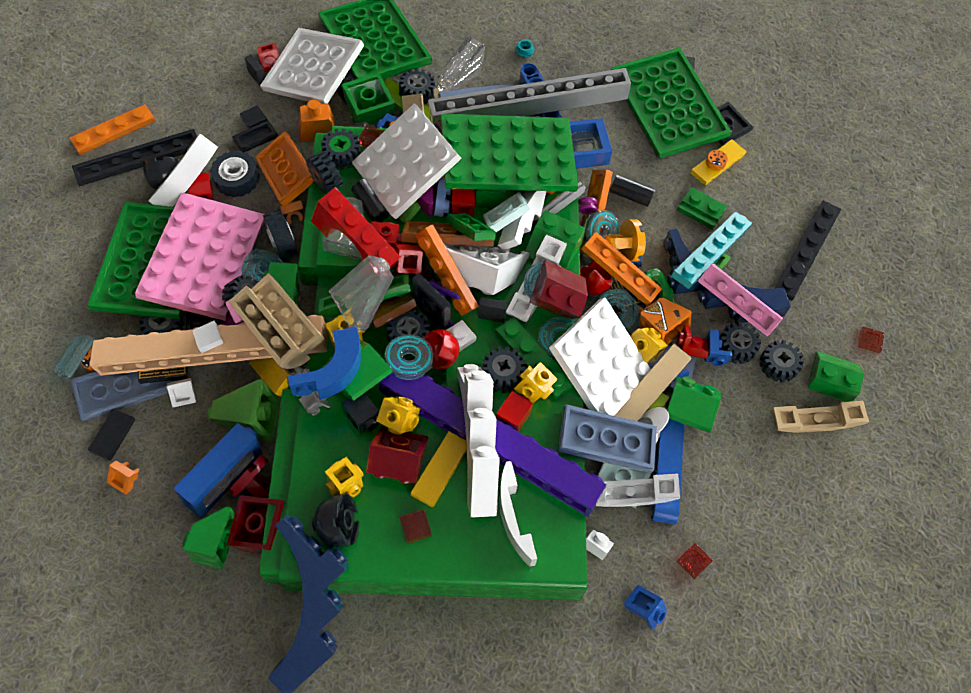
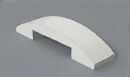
[148,134,218,207]
[506,235,567,323]
[500,461,537,567]
[596,474,680,507]

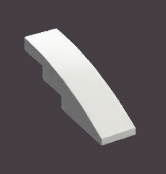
[498,190,546,250]

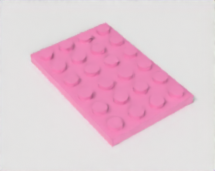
[135,193,265,321]

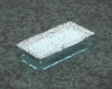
[52,335,95,378]

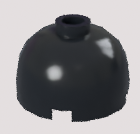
[143,156,180,189]
[312,494,359,547]

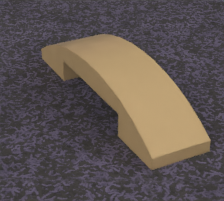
[772,401,869,433]

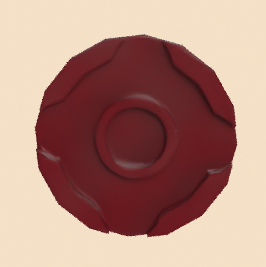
[227,455,271,499]

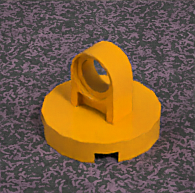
[605,219,646,262]

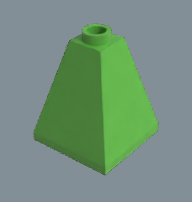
[208,380,280,442]

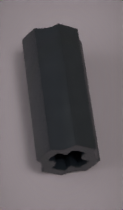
[610,175,655,207]
[351,179,390,223]

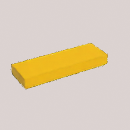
[691,139,746,185]
[249,358,291,397]
[411,432,467,507]

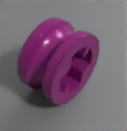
[578,197,597,214]

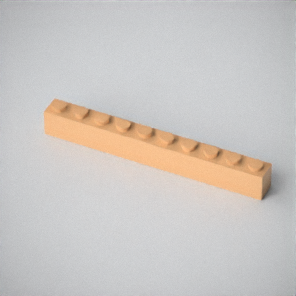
[90,315,328,376]

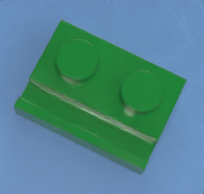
[677,187,727,230]

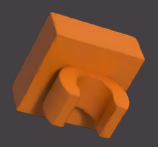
[279,200,303,225]
[107,460,139,495]

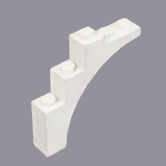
[457,364,499,517]

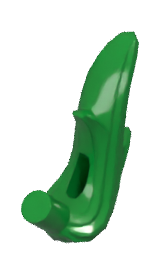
[645,269,676,304]

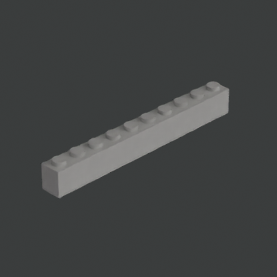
[429,68,631,125]

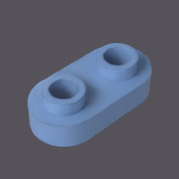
[434,177,451,217]

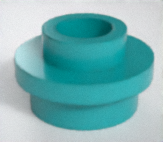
[515,40,534,58]

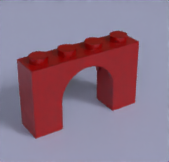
[311,187,401,283]

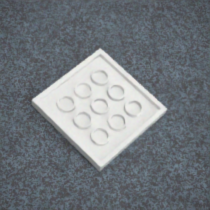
[260,28,364,104]
[352,103,462,219]
[549,298,651,416]

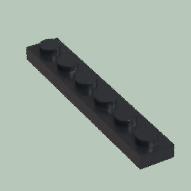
[72,129,197,186]
[774,200,842,301]

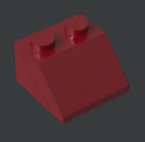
[529,260,588,320]
[366,426,429,483]
[226,496,285,554]

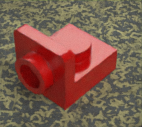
[257,42,279,72]
[676,325,709,359]

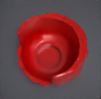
[580,261,612,296]
[417,329,460,369]

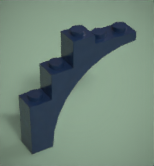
[663,229,791,324]
[268,514,349,693]

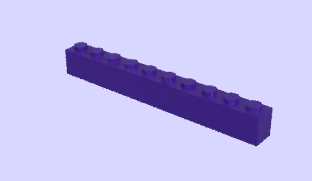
[379,360,607,517]

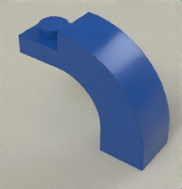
[288,327,361,400]

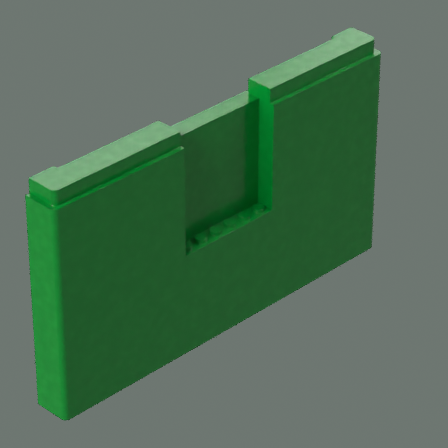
[260,126,587,601]

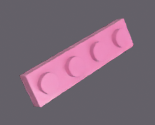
[698,264,783,336]

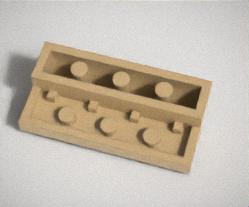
[228,273,325,369]

